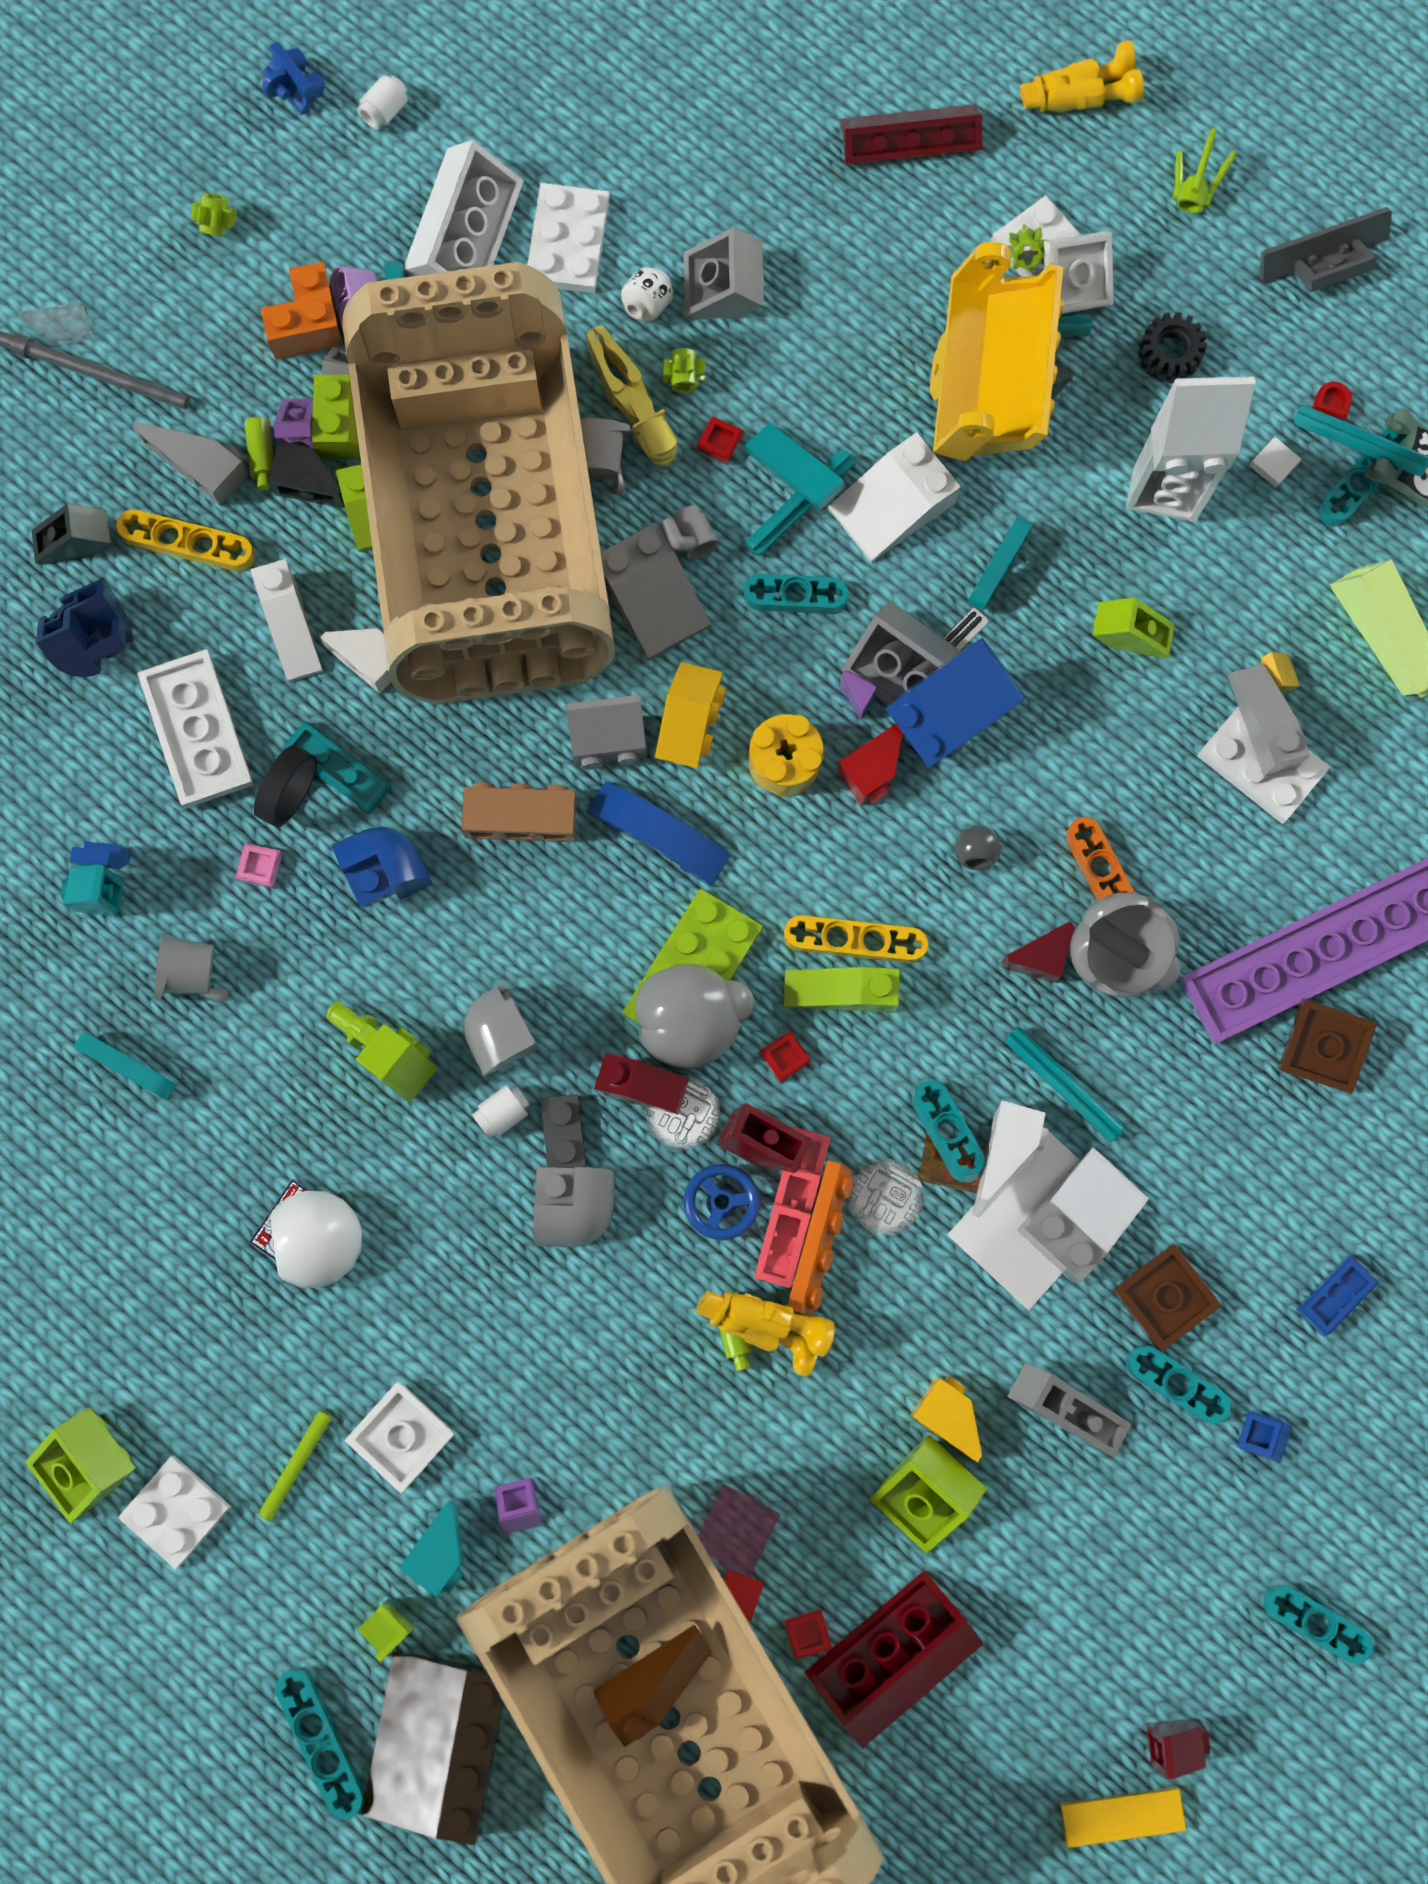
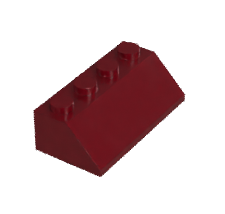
[804,1570,984,1749]

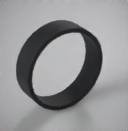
[254,745,317,828]

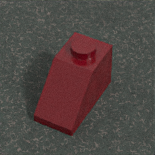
[594,1053,689,1115]
[717,1102,811,1173]
[1146,1719,1210,1779]

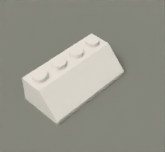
[403,140,524,276]
[1126,433,1227,522]

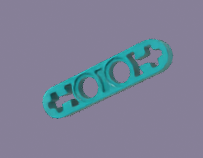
[1318,420,1418,527]
[275,1668,365,1820]

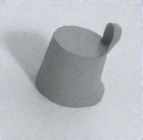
[580,418,632,495]
[155,935,228,1002]

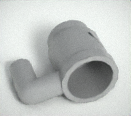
[660,505,719,560]

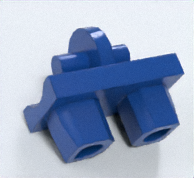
[262,42,325,115]

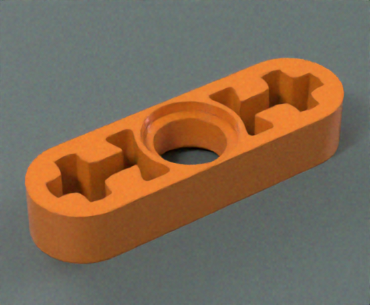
[1066,817,1135,900]

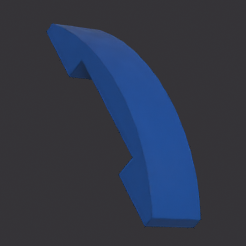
[586,781,730,887]

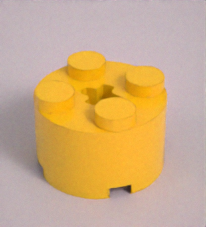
[748,714,823,797]

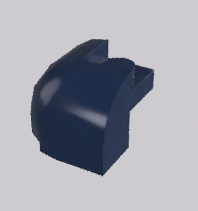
[36,577,134,677]

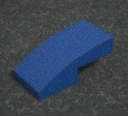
[70,842,131,869]

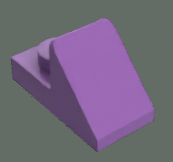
[273,398,315,450]

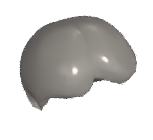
[1070,892,1180,998]
[635,964,754,1069]

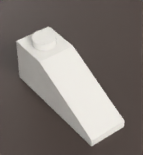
[250,559,323,683]
[972,1100,1049,1217]

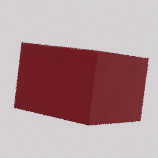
[1001,921,1074,983]

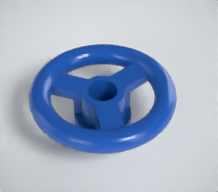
[684,1164,760,1240]

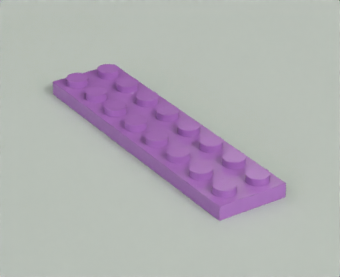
[1179,858,1428,1045]

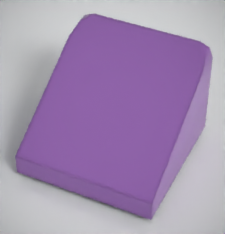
[840,670,877,719]
[494,1478,542,1534]

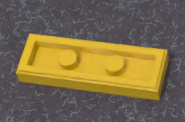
[1059,1786,1186,1848]

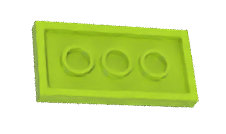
[622,889,763,1026]

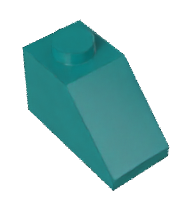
[61,864,124,917]
[399,1500,464,1597]

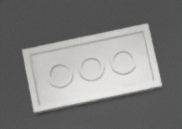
[137,649,254,809]

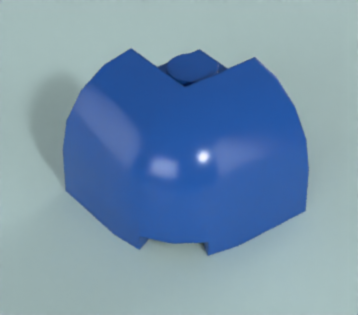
[331,827,433,909]

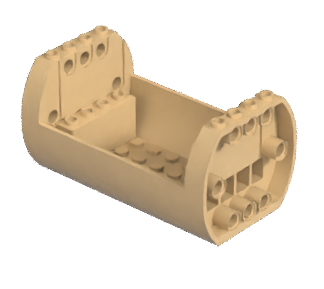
[342,262,615,704]
[455,1484,883,1884]

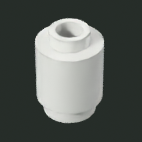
[357,75,408,129]
[472,1085,530,1139]

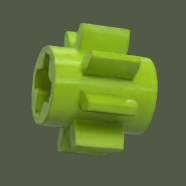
[191,193,237,236]
[1009,224,1049,273]
[663,348,705,393]

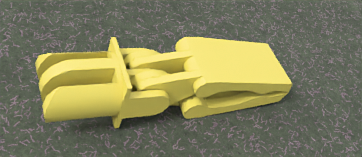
[586,326,677,467]

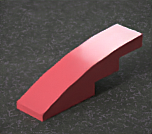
[754,1127,831,1288]

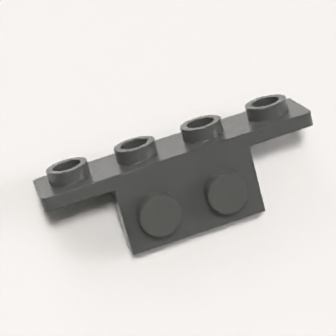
[1259,207,1392,292]

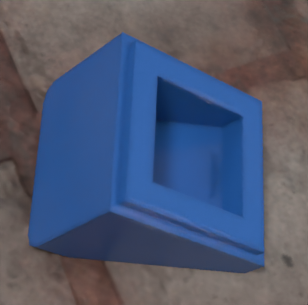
[1237,1410,1292,1463]

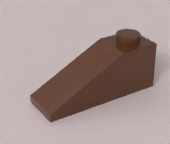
[593,1624,712,1747]

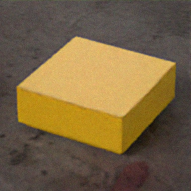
[1261,652,1300,692]

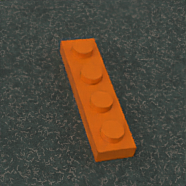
[787,1160,854,1317]

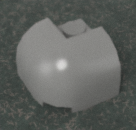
[463,983,538,1077]
[533,1167,615,1248]

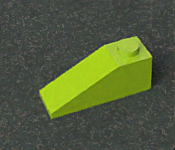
[783,967,900,1013]

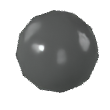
[954,825,1001,870]

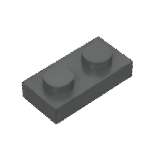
[540,1094,586,1168]

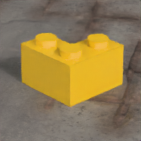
[655,662,726,768]

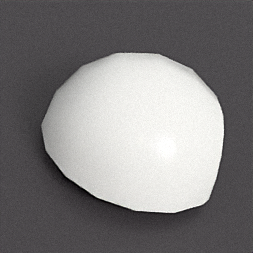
[270,1191,362,1288]

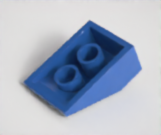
[885,637,1026,768]

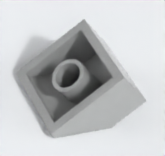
[684,227,764,319]
[566,695,647,770]

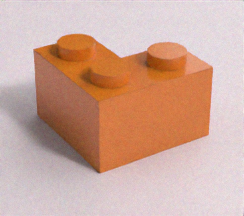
[260,262,344,360]

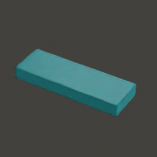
[745,423,845,510]
[282,720,392,815]

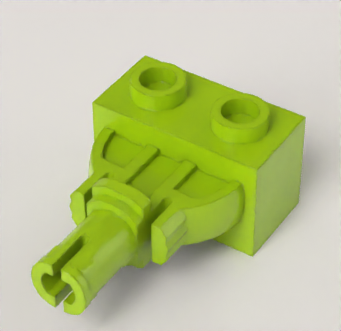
[326,1001,438,1103]

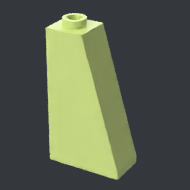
[1329,559,1428,698]

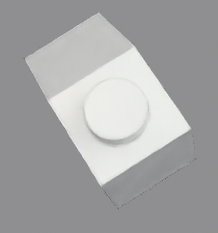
[321,628,391,694]

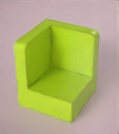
[357,1599,415,1662]

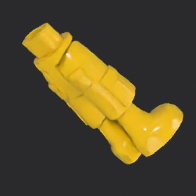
[1020,40,1144,113]
[696,1291,835,1377]

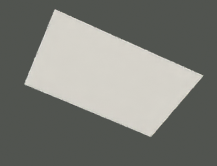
[947,1131,1080,1311]

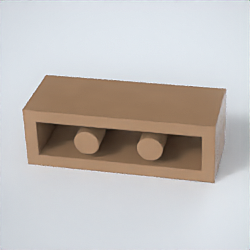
[461,782,577,842]

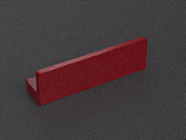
[839,104,983,165]

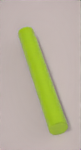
[258,1410,332,1522]

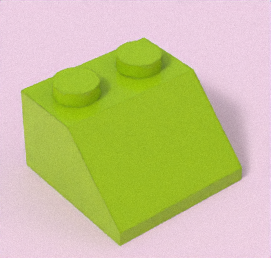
[312,375,361,459]
[25,1407,136,1524]
[869,1434,987,1554]

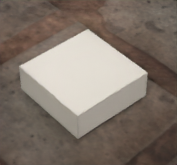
[1249,437,1302,488]

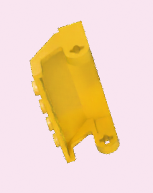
[930,242,1064,461]

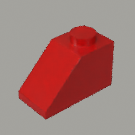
[837,724,903,806]

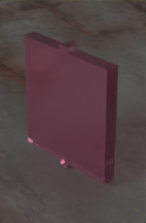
[698,1484,780,1577]

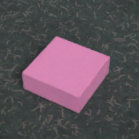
[235,843,283,888]

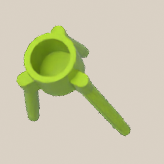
[1172,128,1237,214]

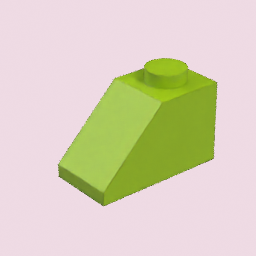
[336,464,373,552]
[1093,597,1175,658]

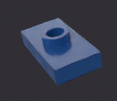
[1296,1255,1379,1337]

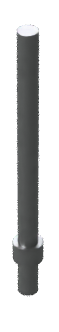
[0,331,190,410]

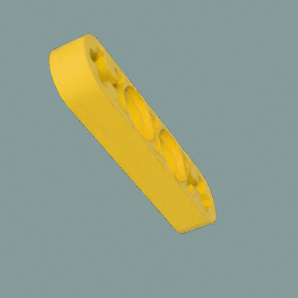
[116,510,255,572]
[783,915,928,963]

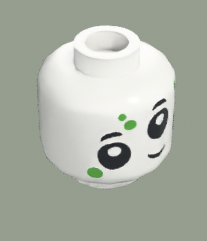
[621,267,673,321]

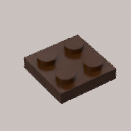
[1277,998,1378,1094]
[1112,1243,1222,1352]

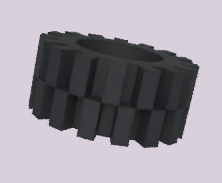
[1138,312,1207,383]

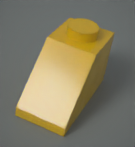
[909,1376,982,1462]

